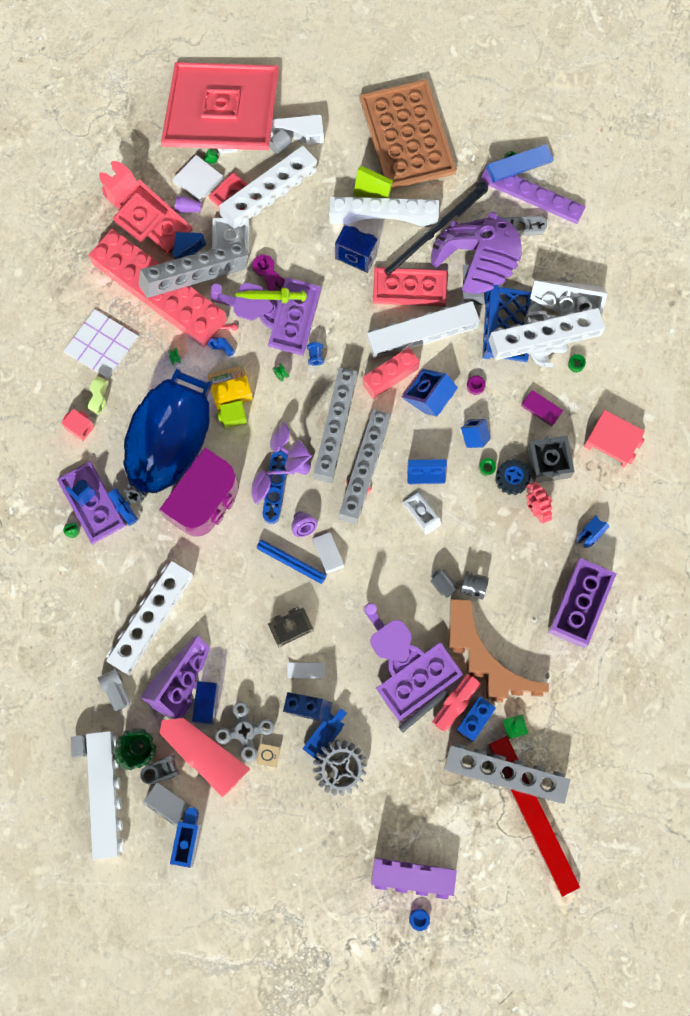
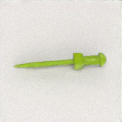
[235,288,307,303]

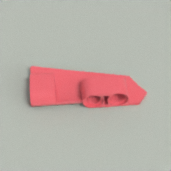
[160,718,250,798]

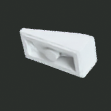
[403,492,441,535]
[313,532,344,574]

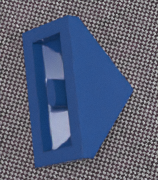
[173,232,207,259]

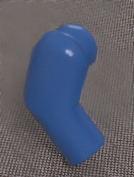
[208,337,235,357]

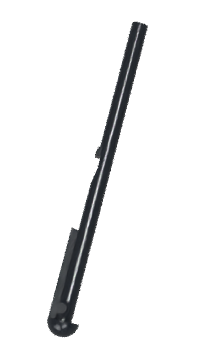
[384,181,488,276]

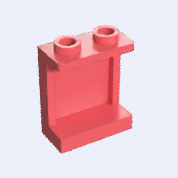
[584,410,645,467]

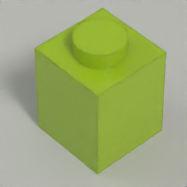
[217,401,247,429]

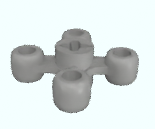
[215,702,275,762]

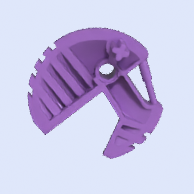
[431,212,522,294]

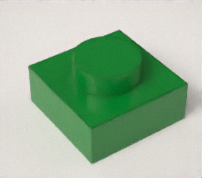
[503,714,529,739]

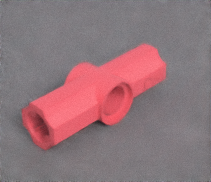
[432,674,481,732]

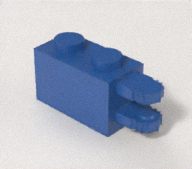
[170,807,201,868]

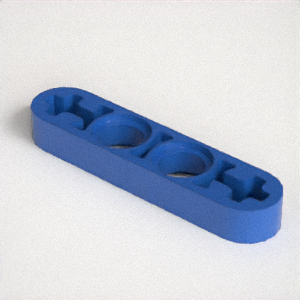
[262,451,287,524]

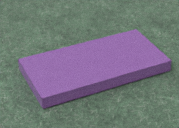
[57,461,126,545]

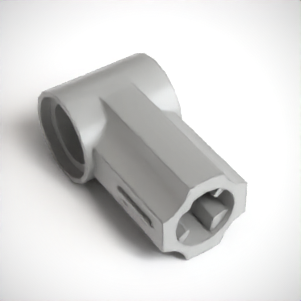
[98,669,131,712]

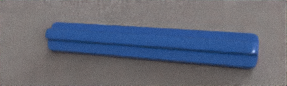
[257,540,326,584]

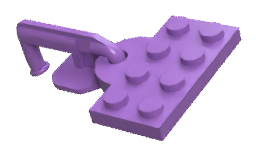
[210,277,321,356]
[363,603,463,721]

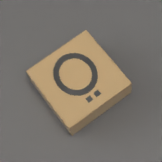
[257,744,280,768]

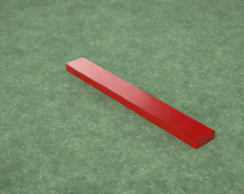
[488,736,581,897]

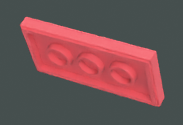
[373,267,447,307]

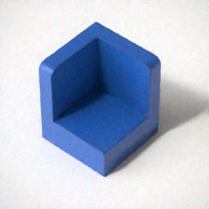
[461,419,491,448]
[65,479,96,507]

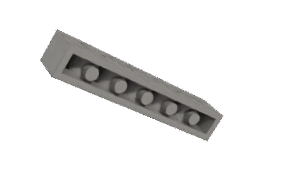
[138,242,248,298]
[314,367,358,483]
[339,409,391,525]
[444,743,570,804]

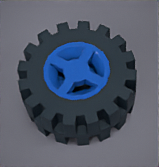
[495,459,531,495]

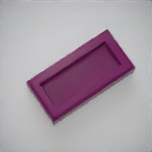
[521,390,563,427]

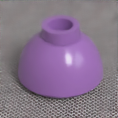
[291,511,318,537]

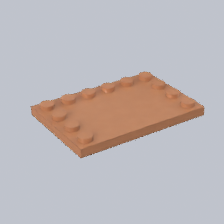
[359,79,456,190]

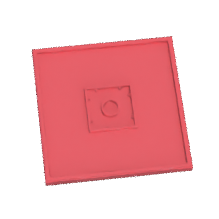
[161,62,279,150]

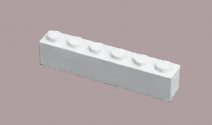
[367,301,480,359]
[86,731,124,859]

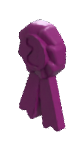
[252,254,285,291]

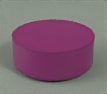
[467,376,486,395]

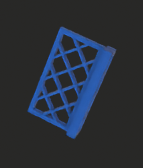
[482,285,531,362]

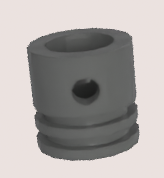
[460,571,489,600]

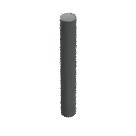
[398,689,448,733]

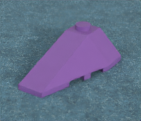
[140,635,210,719]

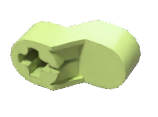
[88,376,109,415]

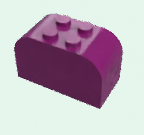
[159,448,238,537]

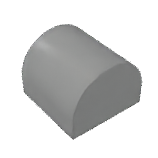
[269,129,291,155]
[71,735,87,758]

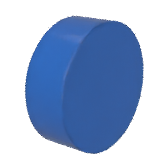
[409,909,430,931]

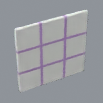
[64,309,138,379]

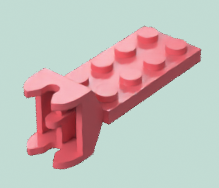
[99,161,193,254]

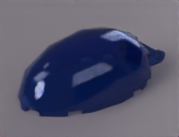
[123,369,212,493]

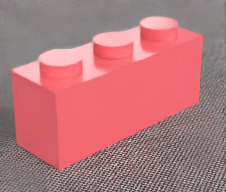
[362,347,420,399]

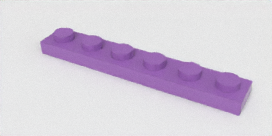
[480,164,586,224]

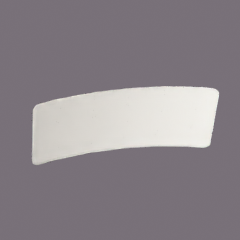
[287,662,325,679]

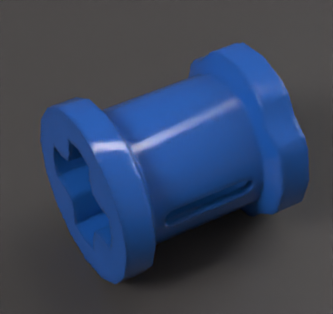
[307,342,324,366]

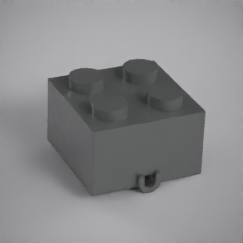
[526,436,575,483]

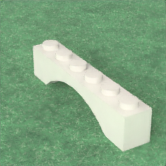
[218,114,324,154]
[329,197,439,227]

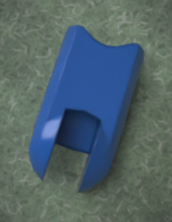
[577,515,609,548]

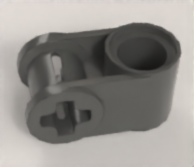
[140,755,181,785]

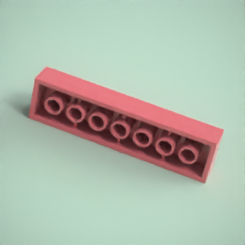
[88,229,227,348]

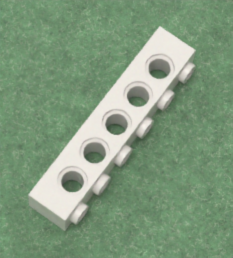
[219,146,317,229]
[489,308,605,360]
[106,561,194,676]

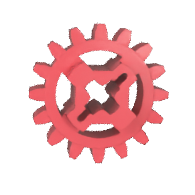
[526,482,553,524]

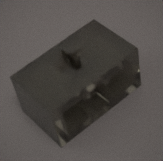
[268,607,314,648]

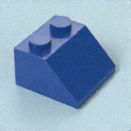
[402,369,458,417]

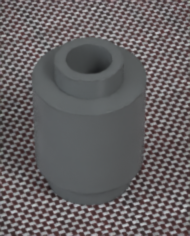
[430,569,458,598]

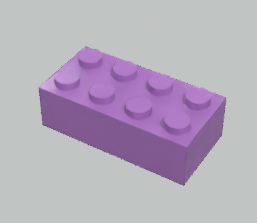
[547,558,617,648]

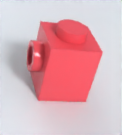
[61,409,94,441]

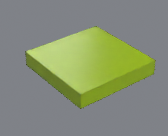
[353,166,393,198]

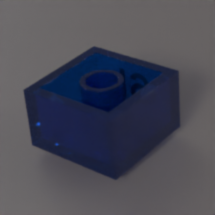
[335,224,378,273]

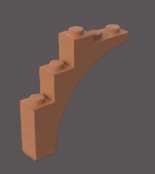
[448,600,549,703]

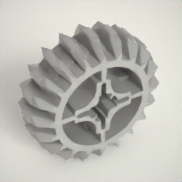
[312,740,367,796]

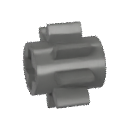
[123,479,149,503]

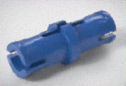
[107,488,139,526]

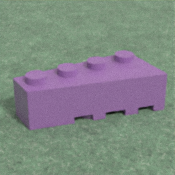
[371,858,457,899]

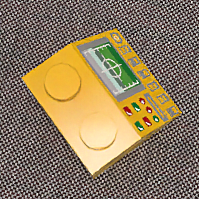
[207,366,253,410]

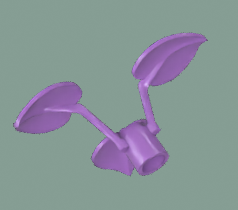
[251,421,312,505]

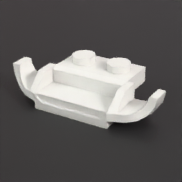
[524,300,567,368]

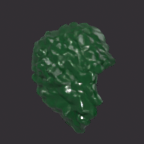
[113,728,156,770]

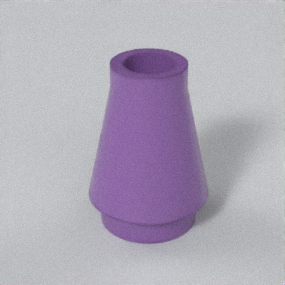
[175,195,201,213]

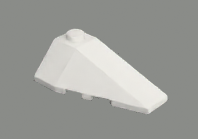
[530,280,607,326]

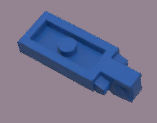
[302,708,347,761]

